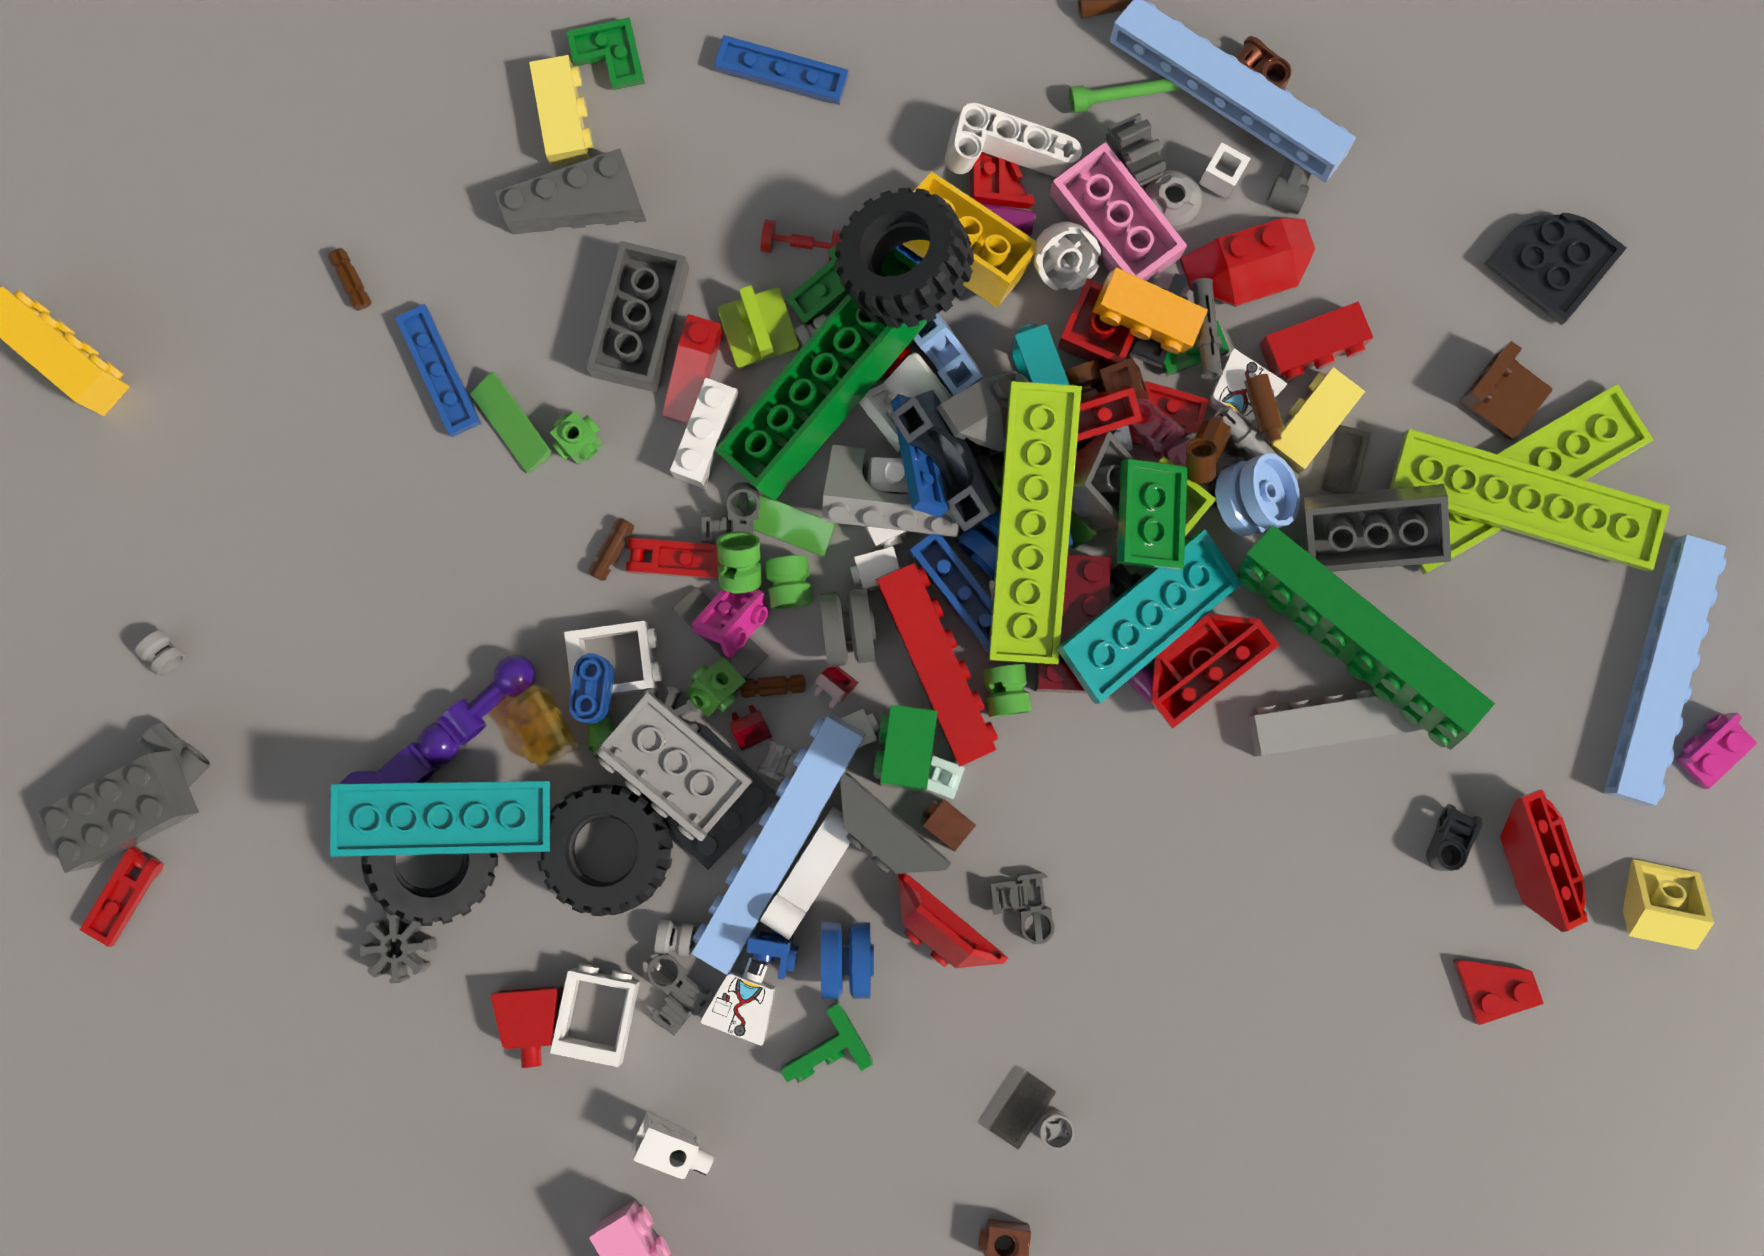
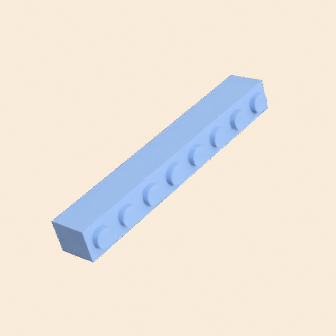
[1110,0,1356,183]
[1604,534,1726,806]
[691,713,866,975]

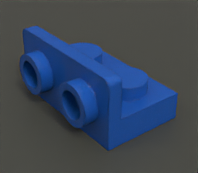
[746,930,799,979]

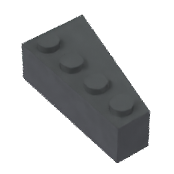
[494,148,647,234]

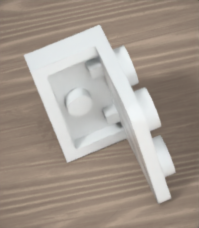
[859,353,952,452]

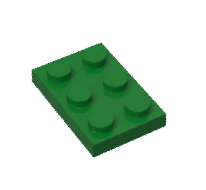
[1117,459,1187,570]

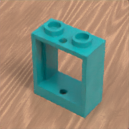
[1010,323,1069,385]

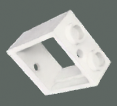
[564,621,662,696]
[550,963,640,1067]

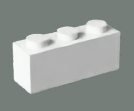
[670,378,740,489]

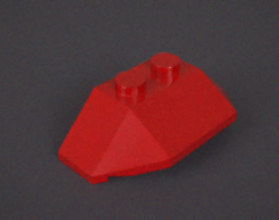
[1180,218,1315,307]
[1151,614,1280,729]
[1500,789,1588,932]
[897,873,1008,968]

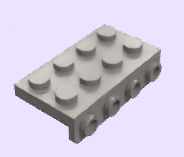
[596,691,753,841]

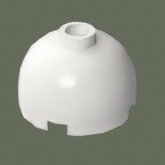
[1033,221,1101,291]

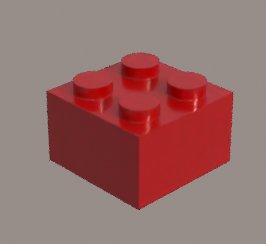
[1057,278,1135,368]

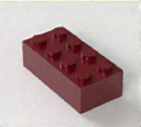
[1035,555,1111,694]

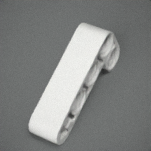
[945,103,1082,177]
[760,807,851,940]

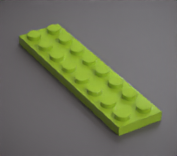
[988,381,1082,664]
[1418,384,1654,575]
[1389,428,1670,572]

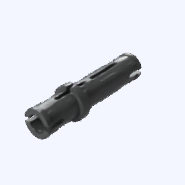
[1191,278,1223,380]

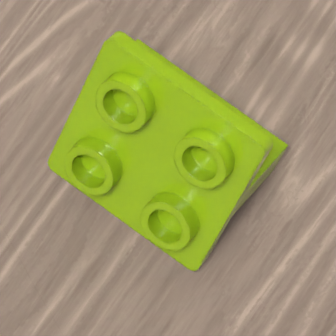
[717,285,799,369]

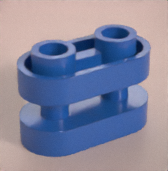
[569,653,615,724]

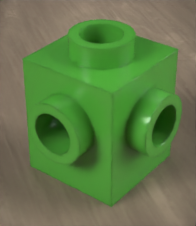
[550,411,603,465]
[685,657,746,717]

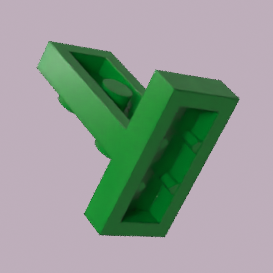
[786,245,847,325]
[780,1000,873,1083]

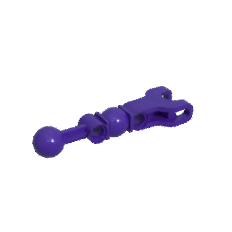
[329,655,536,799]

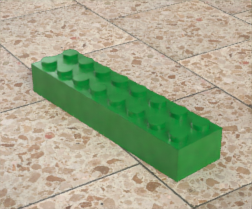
[715,248,927,501]
[1236,525,1495,750]
[874,705,938,792]

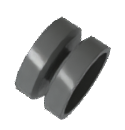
[819,588,876,667]

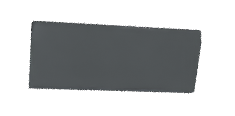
[672,587,768,679]

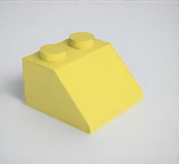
[1623,859,1714,950]

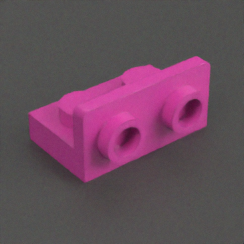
[691,589,769,658]
[1676,713,1758,789]

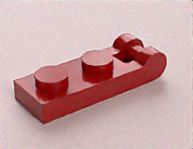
[625,538,720,579]
[79,846,164,947]

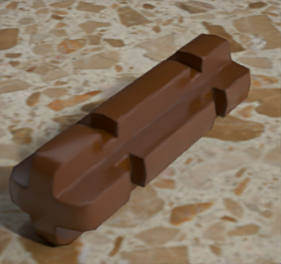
[328,248,371,311]
[588,518,634,581]
[740,674,806,698]

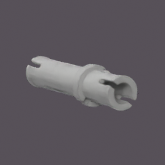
[1216,406,1299,480]

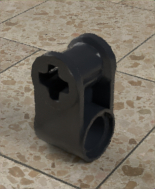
[1426,804,1483,871]

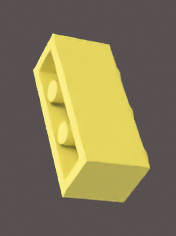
[529,55,594,167]
[1269,367,1365,474]

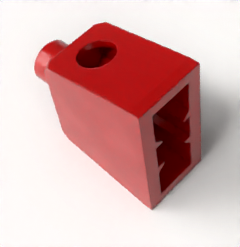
[491,985,563,1068]

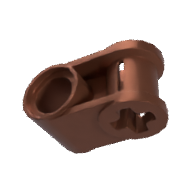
[1236,36,1292,90]

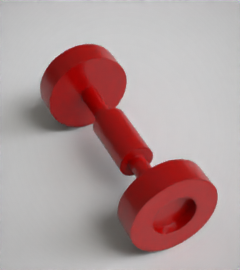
[760,219,842,261]

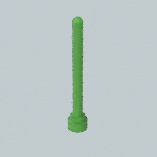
[1069,79,1182,114]

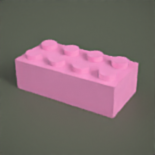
[1049,142,1187,282]
[589,1199,671,1256]

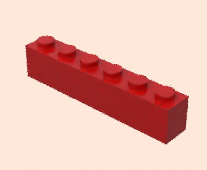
[875,563,998,767]

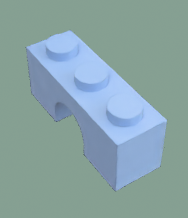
[914,313,986,396]

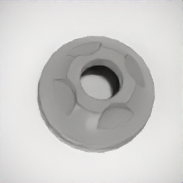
[1144,170,1202,230]

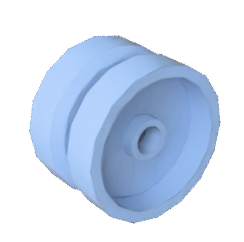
[1215,453,1300,536]

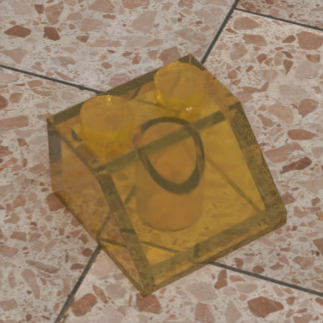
[506,685,579,767]

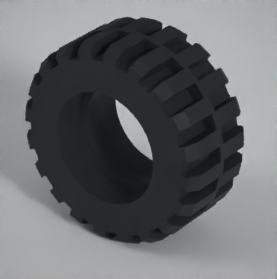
[834,188,974,328]
[537,784,673,917]
[361,853,499,926]

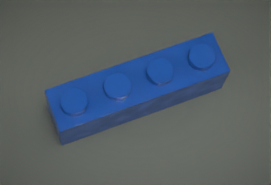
[910,534,993,655]

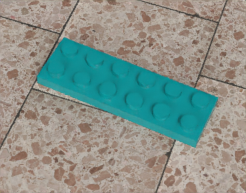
[1056,529,1241,704]
[330,781,550,857]

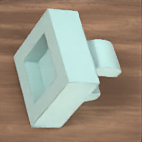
[927,756,965,799]

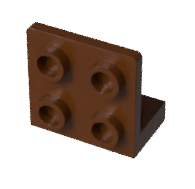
[1459,341,1552,440]

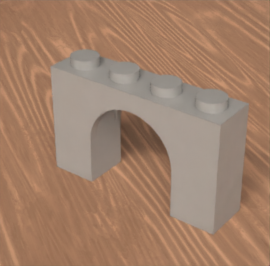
[822,445,959,537]

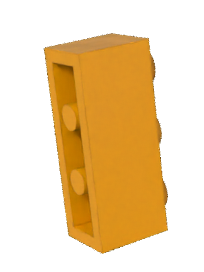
[1092,267,1208,354]

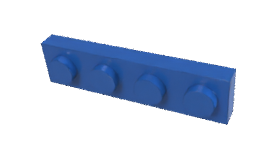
[714,35,849,105]
[395,304,482,437]
[891,394,948,517]

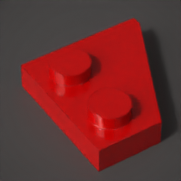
[970,152,1034,210]
[1130,381,1210,445]
[1453,959,1544,1025]

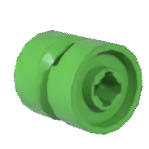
[716,532,762,593]
[765,555,813,609]
[982,664,1032,717]

